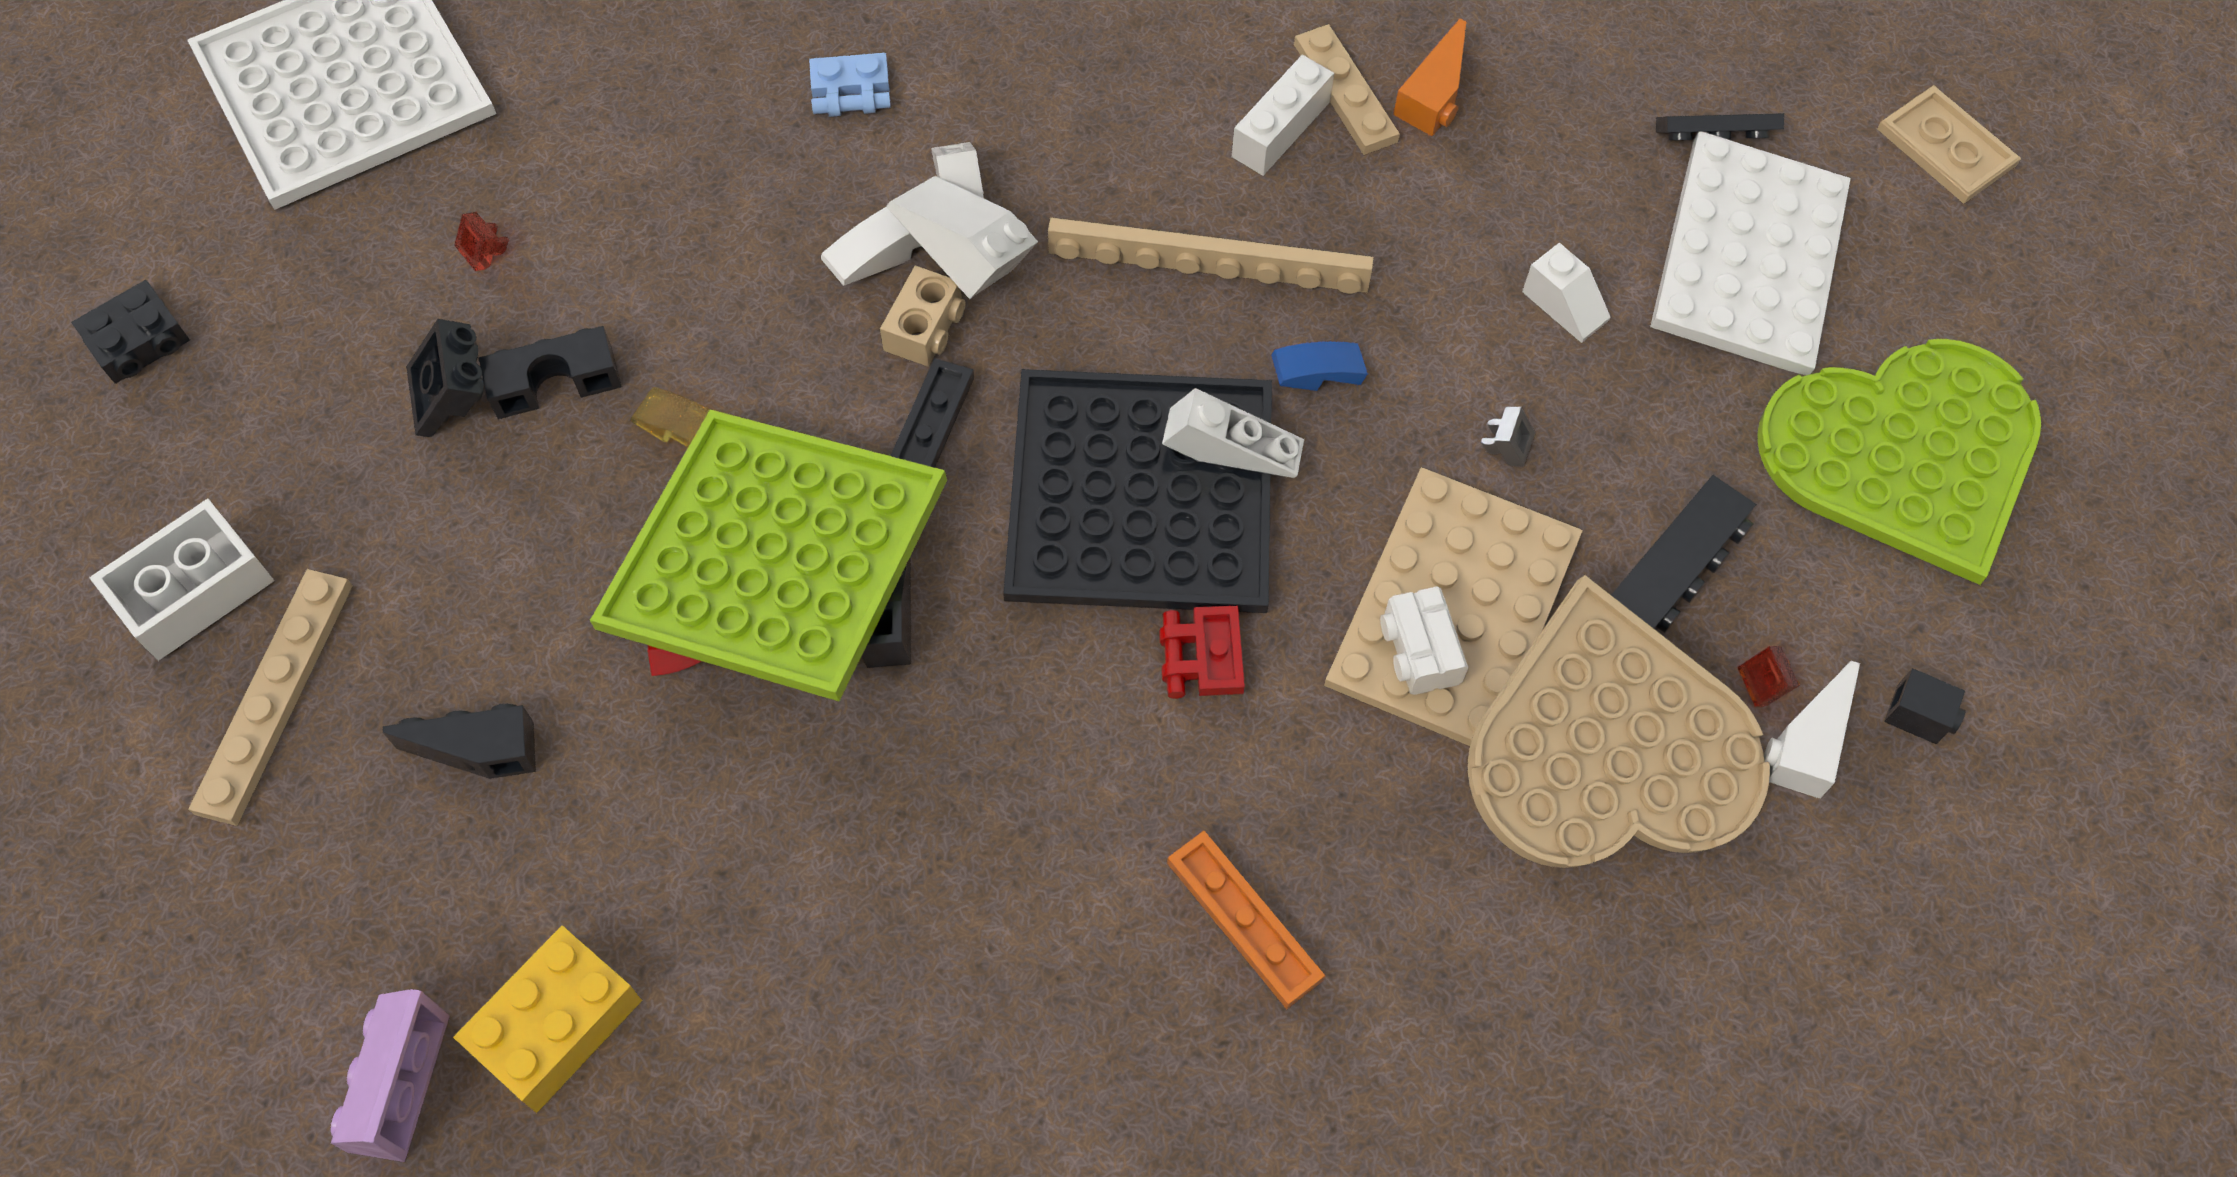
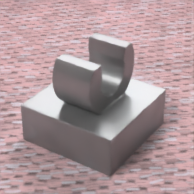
[1481,407,1535,466]

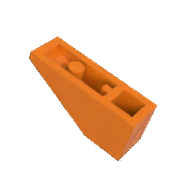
[1393,18,1466,136]

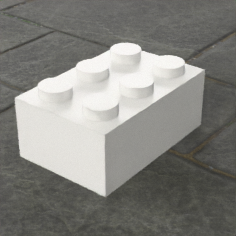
[89,499,275,661]

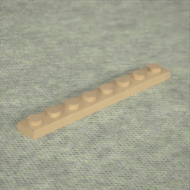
[1048,218,1373,294]

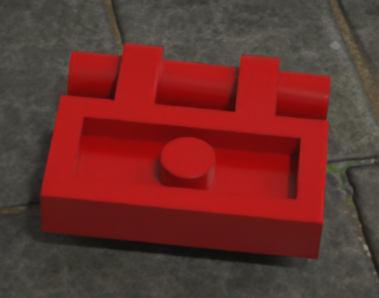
[1159,606,1245,699]

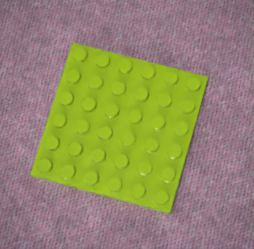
[590,410,947,701]

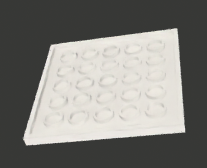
[187,0,496,210]

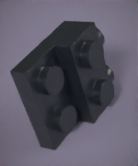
[71,280,190,384]
[406,319,484,437]

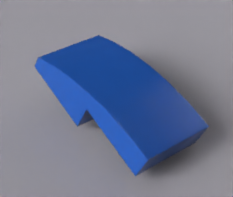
[1271,341,1368,391]

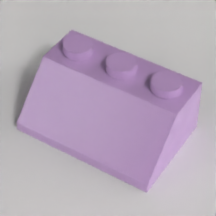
[331,989,449,1162]

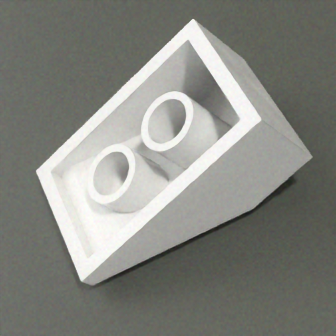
[886,176,1038,299]

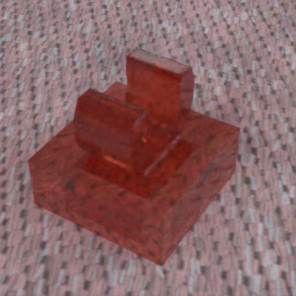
[454,212,509,271]
[1737,646,1800,707]

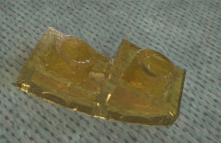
[630,387,710,448]

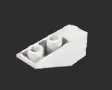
[1162,388,1304,478]

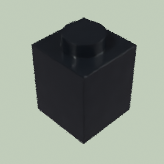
[1884,668,1966,744]

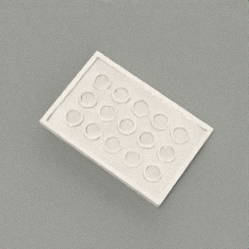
[1650,132,1850,375]

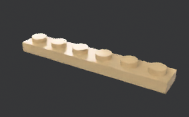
[188,569,353,826]

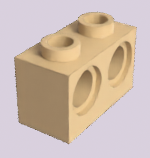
[880,266,965,367]

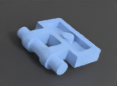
[809,53,891,117]

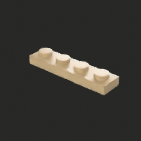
[1294,24,1400,155]

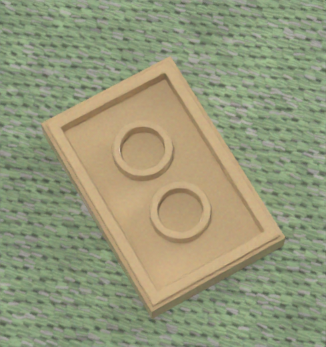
[1877,85,2021,203]

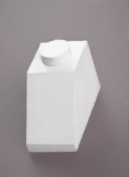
[931,142,984,198]
[1522,243,1611,343]

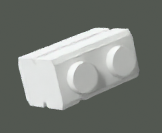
[1380,586,1468,695]

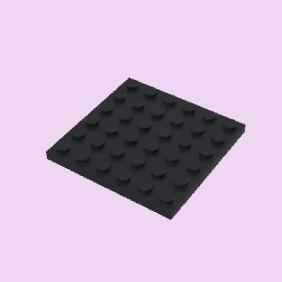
[1003,369,1272,613]

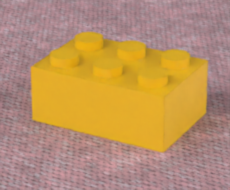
[453,925,642,1113]

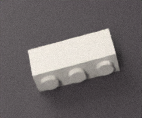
[1232,55,1334,176]

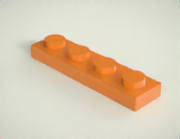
[1167,831,1325,1009]

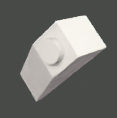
[1764,661,1860,799]

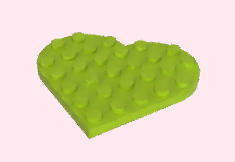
[1758,339,2041,585]

